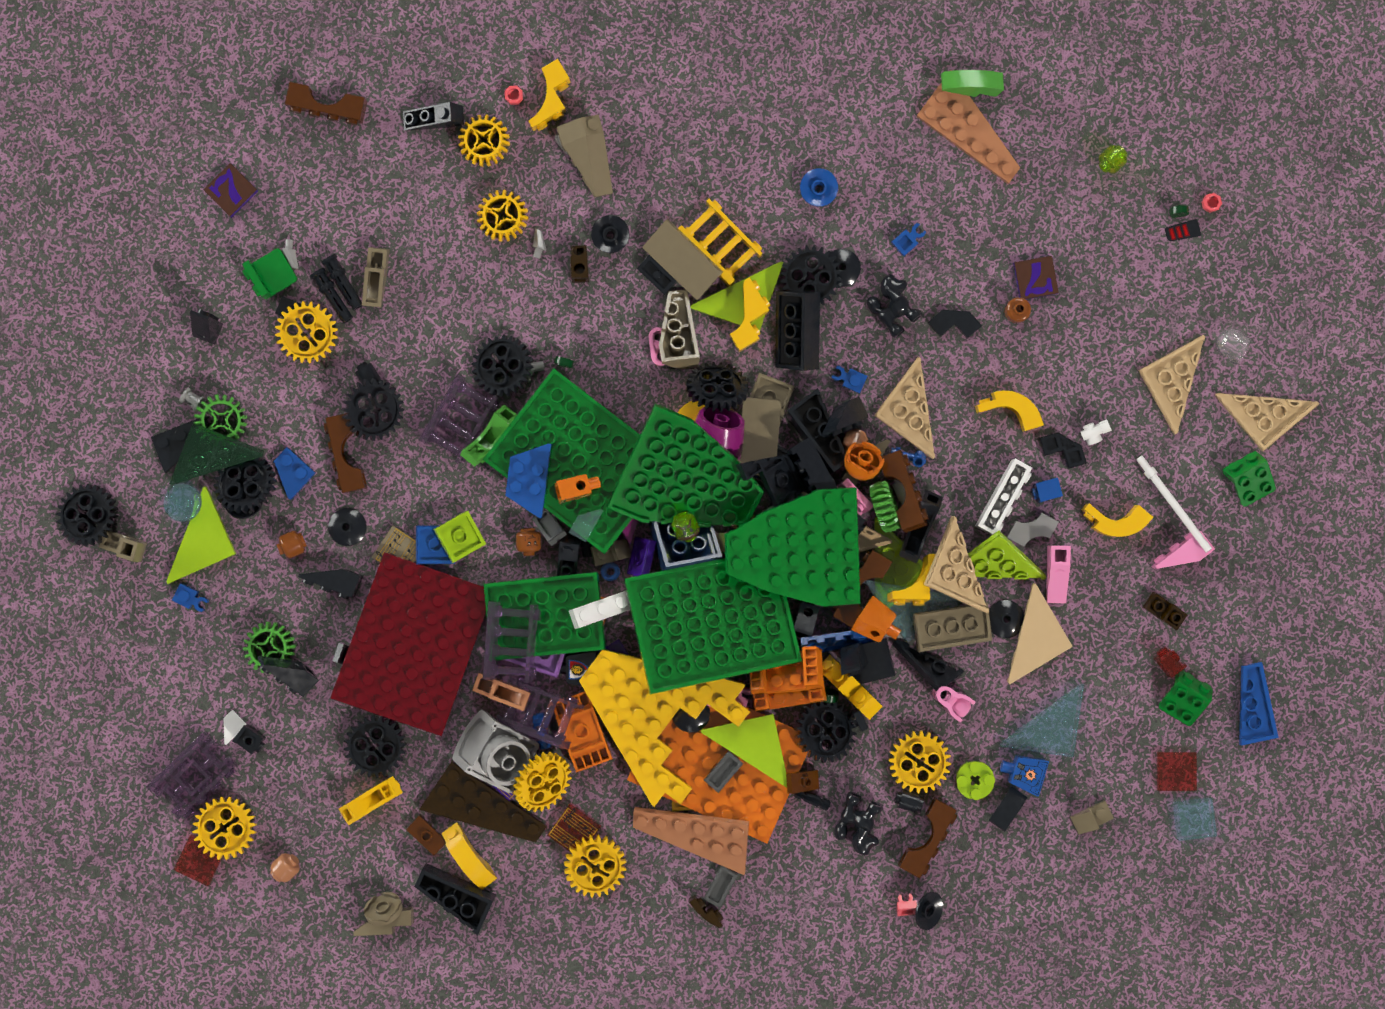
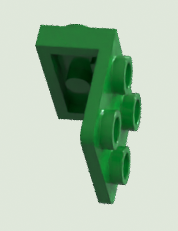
[242,248,298,300]
[1222,451,1276,507]
[1159,670,1213,726]

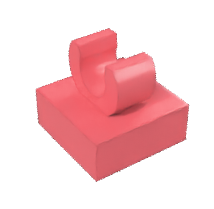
[896,894,917,916]

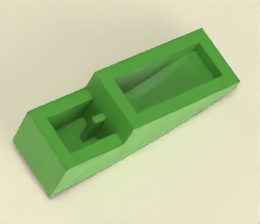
[941,70,1004,97]

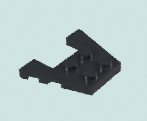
[736,454,804,507]

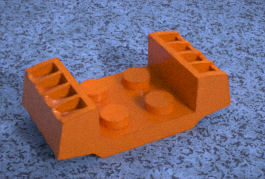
[750,646,824,694]
[749,673,827,712]
[551,691,613,773]

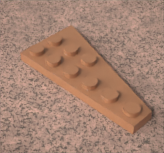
[916,70,1020,184]
[633,807,749,875]

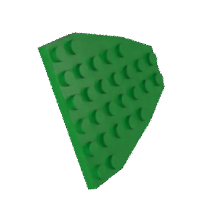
[607,403,764,528]
[724,487,860,607]

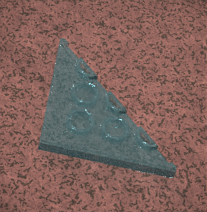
[865,580,962,642]
[999,683,1084,757]

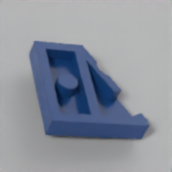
[274,447,316,500]

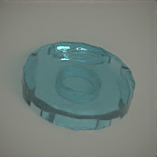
[164,483,202,522]

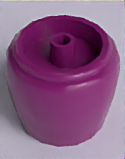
[695,407,745,460]

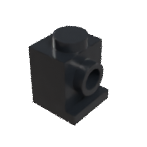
[232,724,266,755]

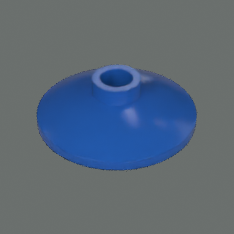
[800,168,838,207]

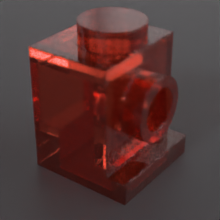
[1154,647,1187,678]

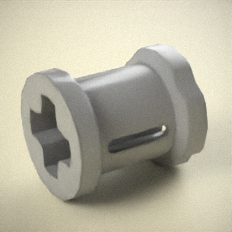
[179,388,206,412]

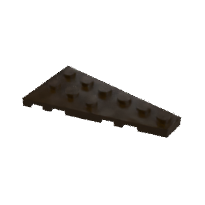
[419,761,547,842]

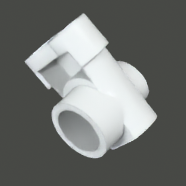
[1080,419,1112,445]

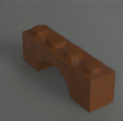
[285,82,367,125]
[324,413,368,494]
[882,450,929,533]
[832,549,893,627]
[898,797,957,878]

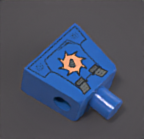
[1000,755,1049,797]

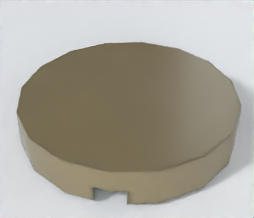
[364,892,403,926]

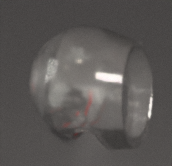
[1216,328,1252,365]

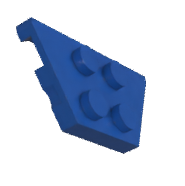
[505,444,552,518]

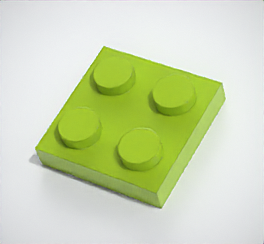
[433,511,486,563]

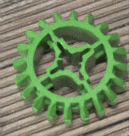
[194,394,247,446]
[869,481,901,533]
[243,622,296,674]

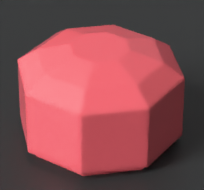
[505,85,523,105]
[1201,193,1222,213]

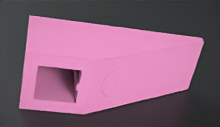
[1151,531,1215,569]
[1046,546,1071,603]

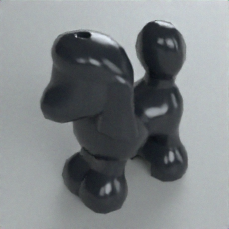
[867,274,922,339]
[834,792,883,856]

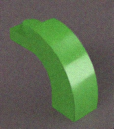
[460,405,517,467]

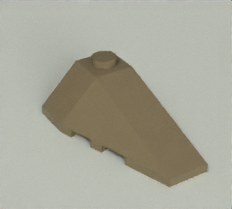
[556,114,613,198]
[659,289,700,370]

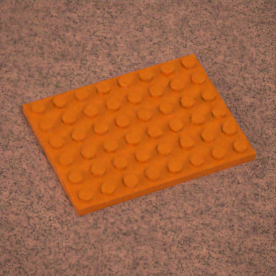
[627,706,808,843]

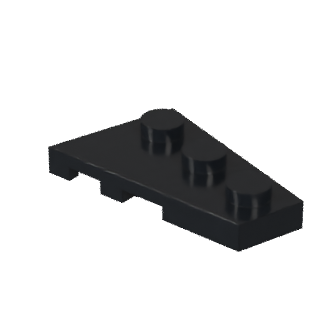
[151,416,213,473]

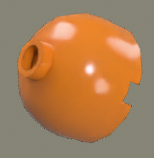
[844,441,884,480]

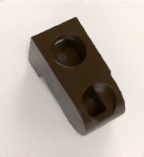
[570,245,589,283]

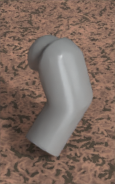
[523,361,545,383]

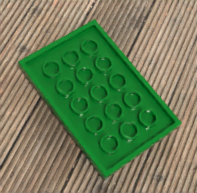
[484,572,606,661]

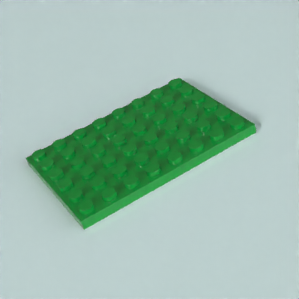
[483,368,640,554]
[624,558,802,695]

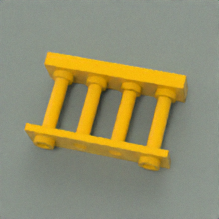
[678,199,762,287]

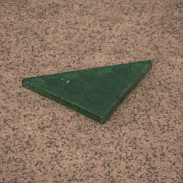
[169,423,264,485]

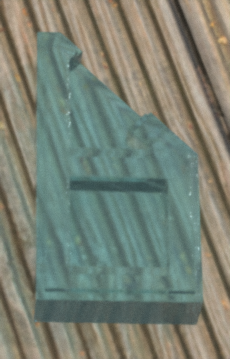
[569,509,603,542]

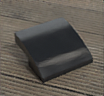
[637,255,677,295]
[854,638,896,684]

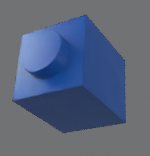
[1031,478,1063,503]

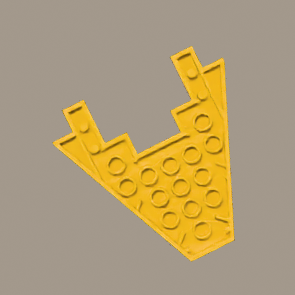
[579,650,750,807]

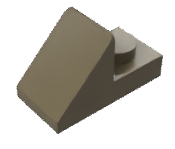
[590,539,631,566]
[1070,800,1114,834]

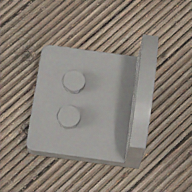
[452,709,539,793]

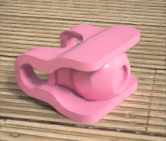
[932,686,976,723]

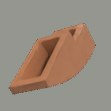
[472,673,531,711]

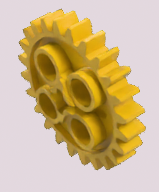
[275,301,338,363]
[888,730,951,794]
[513,751,572,812]
[192,797,257,860]
[564,834,626,898]

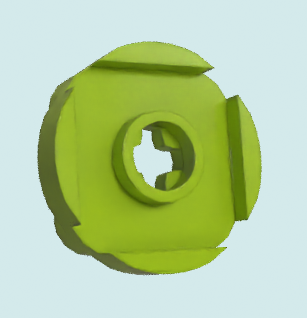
[956,761,995,800]

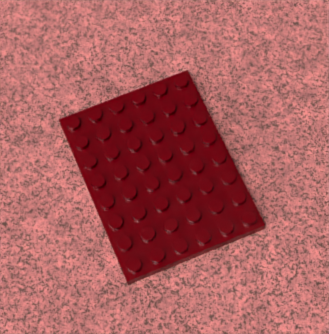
[330,552,486,737]

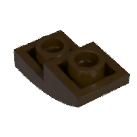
[1142,592,1188,630]
[689,895,724,928]

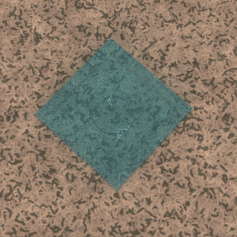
[1172,797,1217,841]

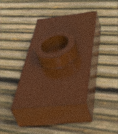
[786,770,819,794]
[406,815,446,856]

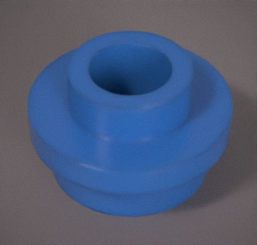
[601,562,620,581]

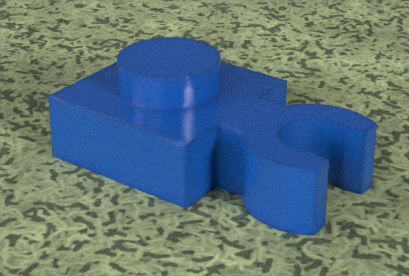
[891,223,926,257]
[831,366,867,394]
[172,583,209,612]

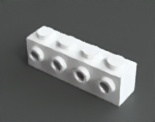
[975,458,1032,536]

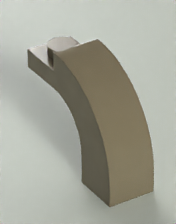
[99,531,147,562]

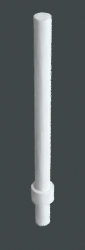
[1136,456,1212,553]

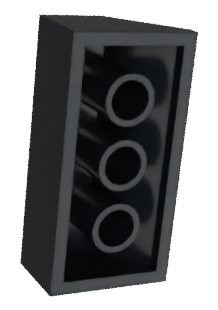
[775,291,820,371]

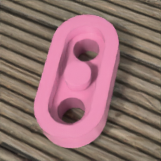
[649,327,664,366]

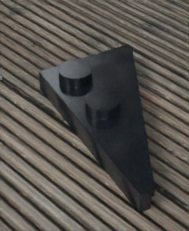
[892,639,965,691]

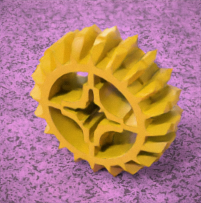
[458,114,510,167]
[477,190,529,242]

